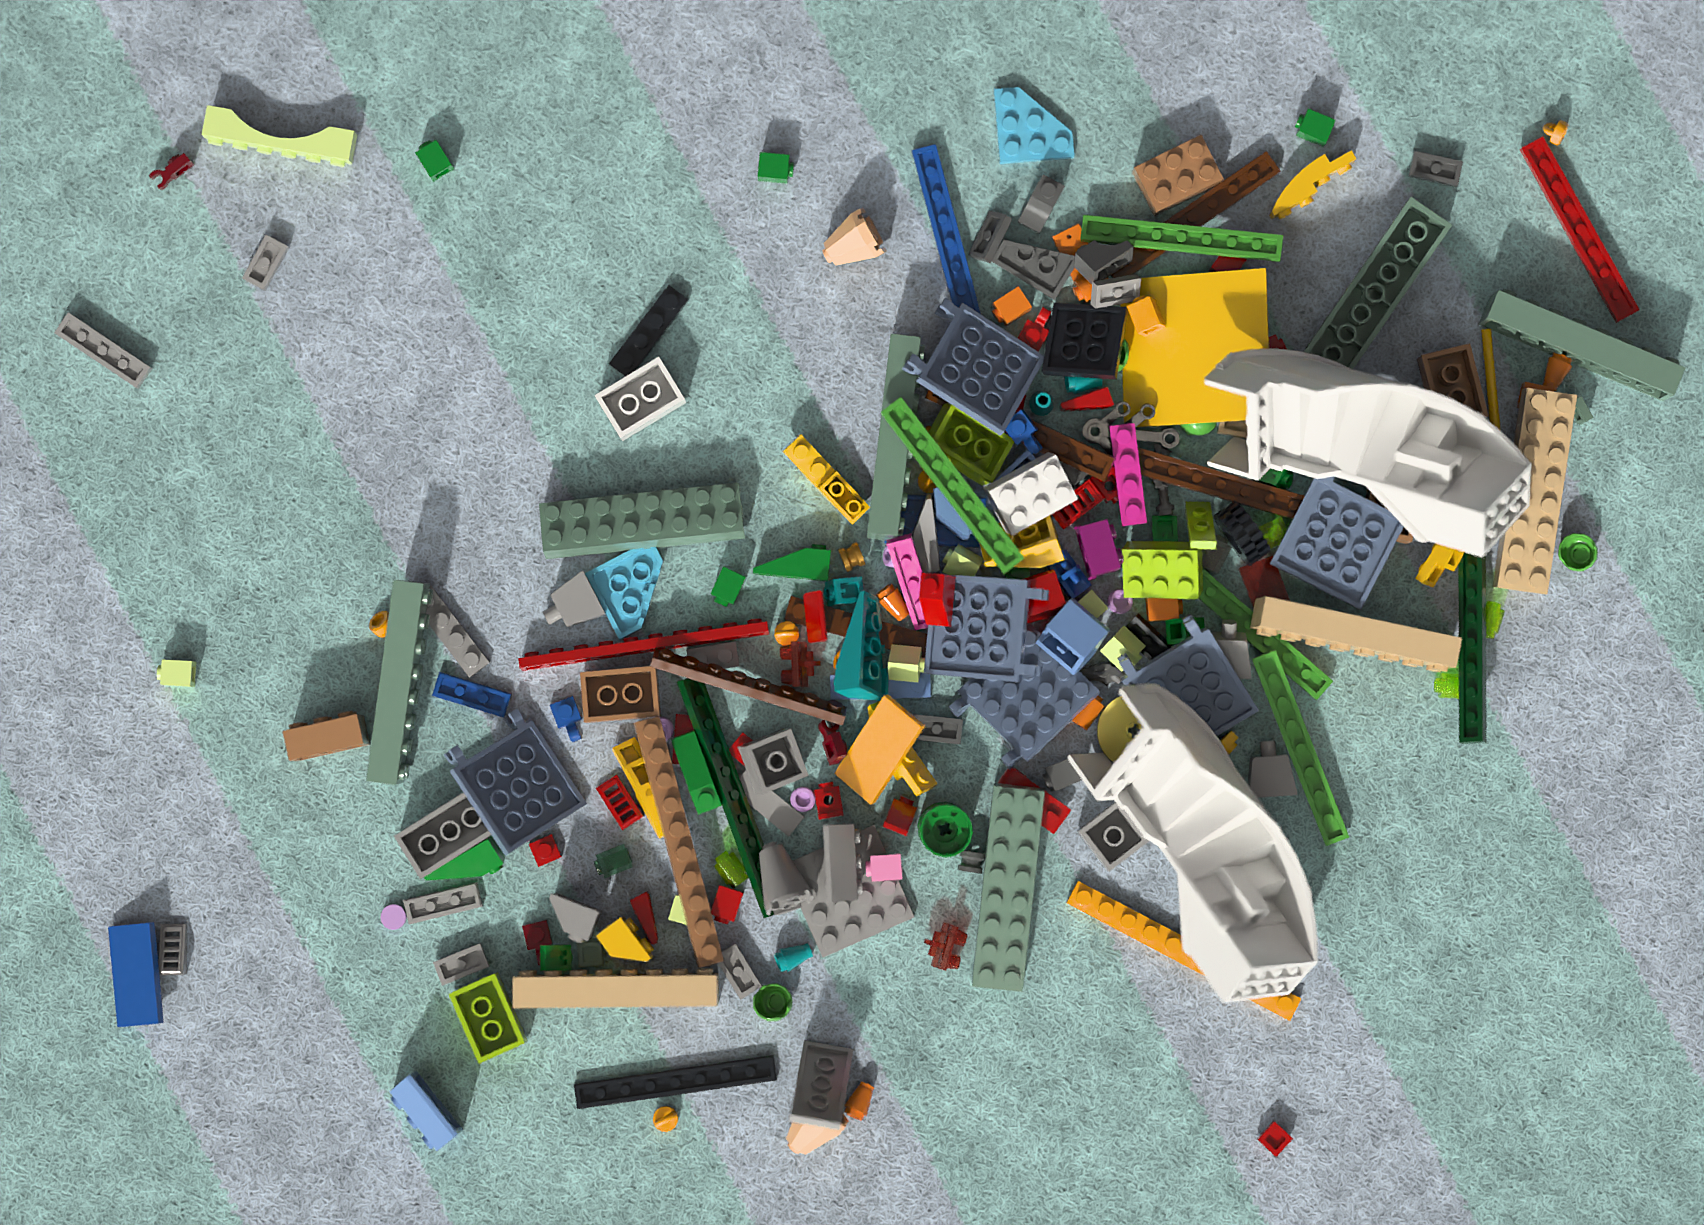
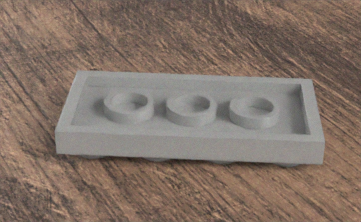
[789,1040,853,1131]

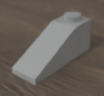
[912,493,941,573]

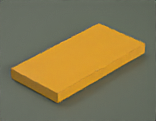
[834,694,925,805]

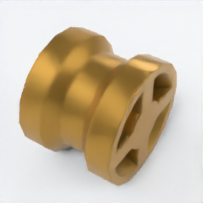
[838,542,866,572]

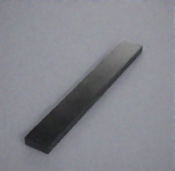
[574,1055,777,1109]

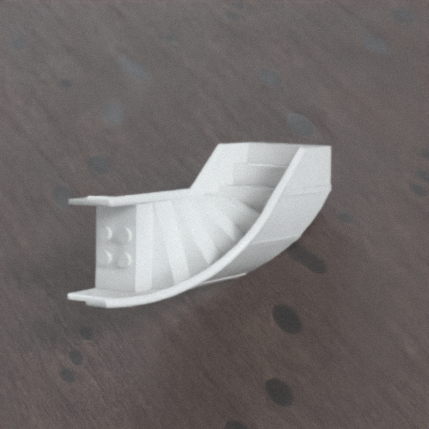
[1204,349,1531,557]
[1067,684,1318,1003]

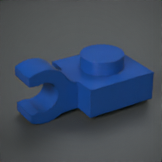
[1006,410,1043,454]
[550,696,582,743]

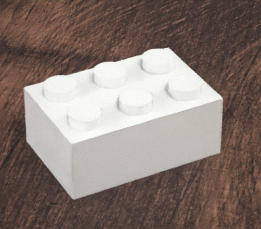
[595,357,686,441]
[983,452,1078,535]

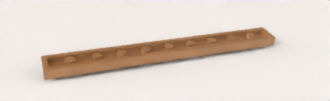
[634,716,724,968]

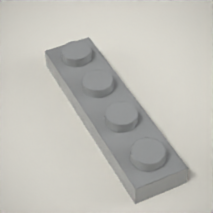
[54,312,152,389]
[426,583,490,678]

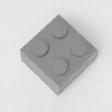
[738,728,809,794]
[1077,802,1149,872]

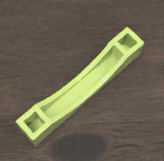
[202,105,357,167]

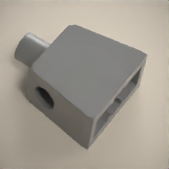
[542,571,606,627]
[1211,619,1251,679]
[1247,741,1297,798]

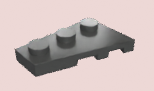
[991,240,1075,300]

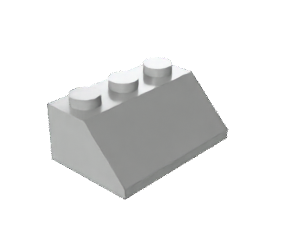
[823,824,862,902]

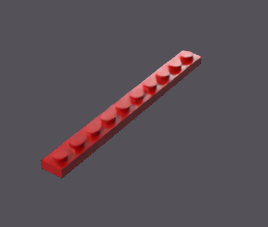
[518,618,769,671]

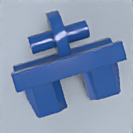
[1046,549,1092,599]

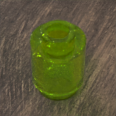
[1486,601,1505,639]
[1434,673,1459,699]
[713,851,748,889]

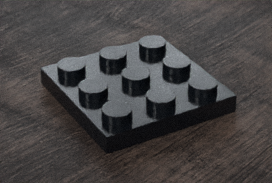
[1042,303,1128,380]

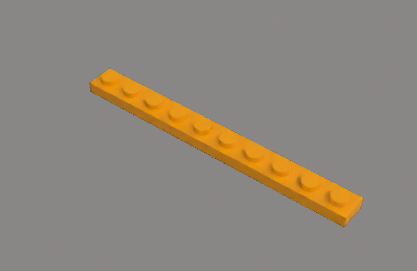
[1066,881,1301,1021]

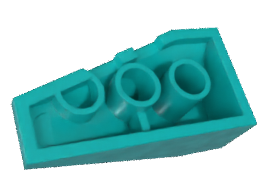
[834,591,889,701]

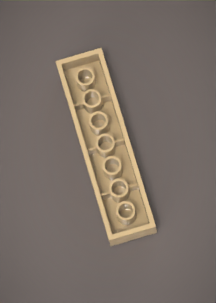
[1492,388,1577,595]
[1250,597,1462,673]
[513,968,719,1008]

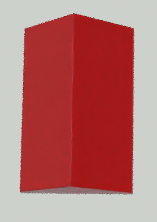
[1021,569,1066,624]

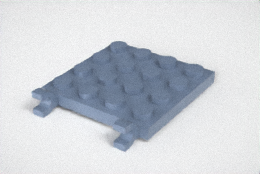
[902,298,1044,436]
[1270,476,1404,610]
[924,574,1049,682]
[1117,614,1259,736]
[949,623,1100,770]
[444,709,587,856]

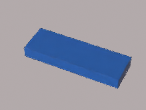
[432,672,512,718]

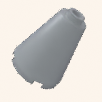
[759,842,814,915]

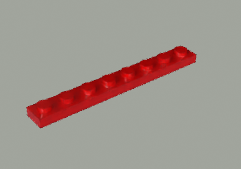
[1520,136,1640,323]

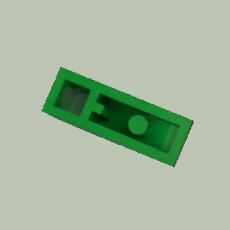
[753,544,831,582]
[671,730,722,815]
[424,835,506,881]

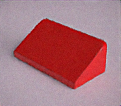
[803,590,827,643]

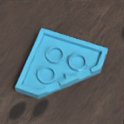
[994,87,1074,164]
[585,547,663,640]

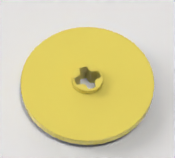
[1097,696,1144,762]

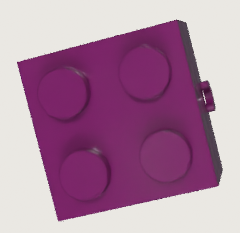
[1073,519,1124,581]

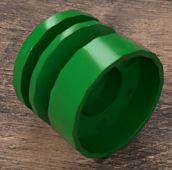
[917,801,973,858]

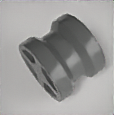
[958,851,985,874]

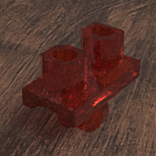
[780,641,821,687]
[923,922,968,971]

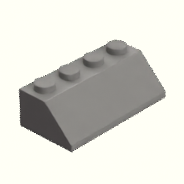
[394,793,491,879]

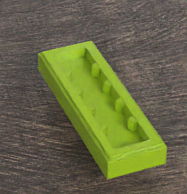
[1185,501,1216,549]

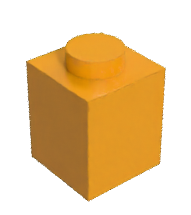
[1127,295,1166,337]

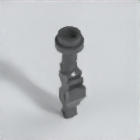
[1150,444,1175,516]
[1079,661,1126,686]

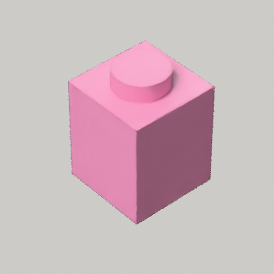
[865,854,902,882]

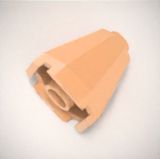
[822,208,887,265]
[786,1113,849,1154]

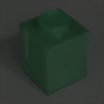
[594,844,634,878]

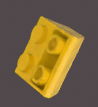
[596,916,654,961]

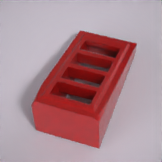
[1059,387,1114,412]
[1052,478,1106,529]
[596,775,644,830]
[630,891,659,945]

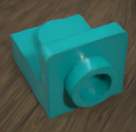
[824,576,864,606]

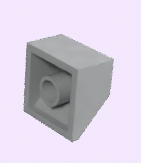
[549,892,602,943]

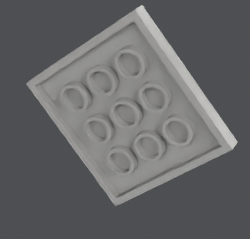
[793,825,914,958]

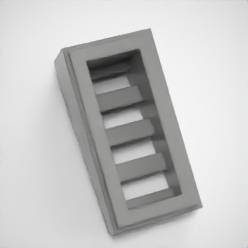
[158,924,187,975]

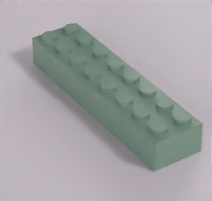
[1303,197,1452,369]
[1478,289,1686,401]
[867,334,925,540]
[539,482,745,559]
[366,580,433,785]
[972,783,1045,992]

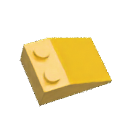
[980,514,1064,568]

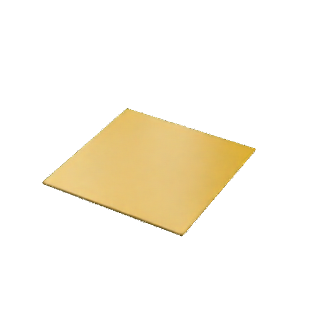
[1120,268,1269,427]

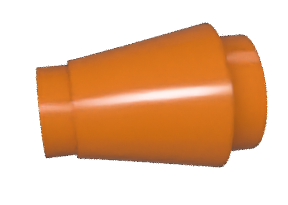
[1543,353,1572,392]
[876,583,909,622]
[844,1081,874,1121]

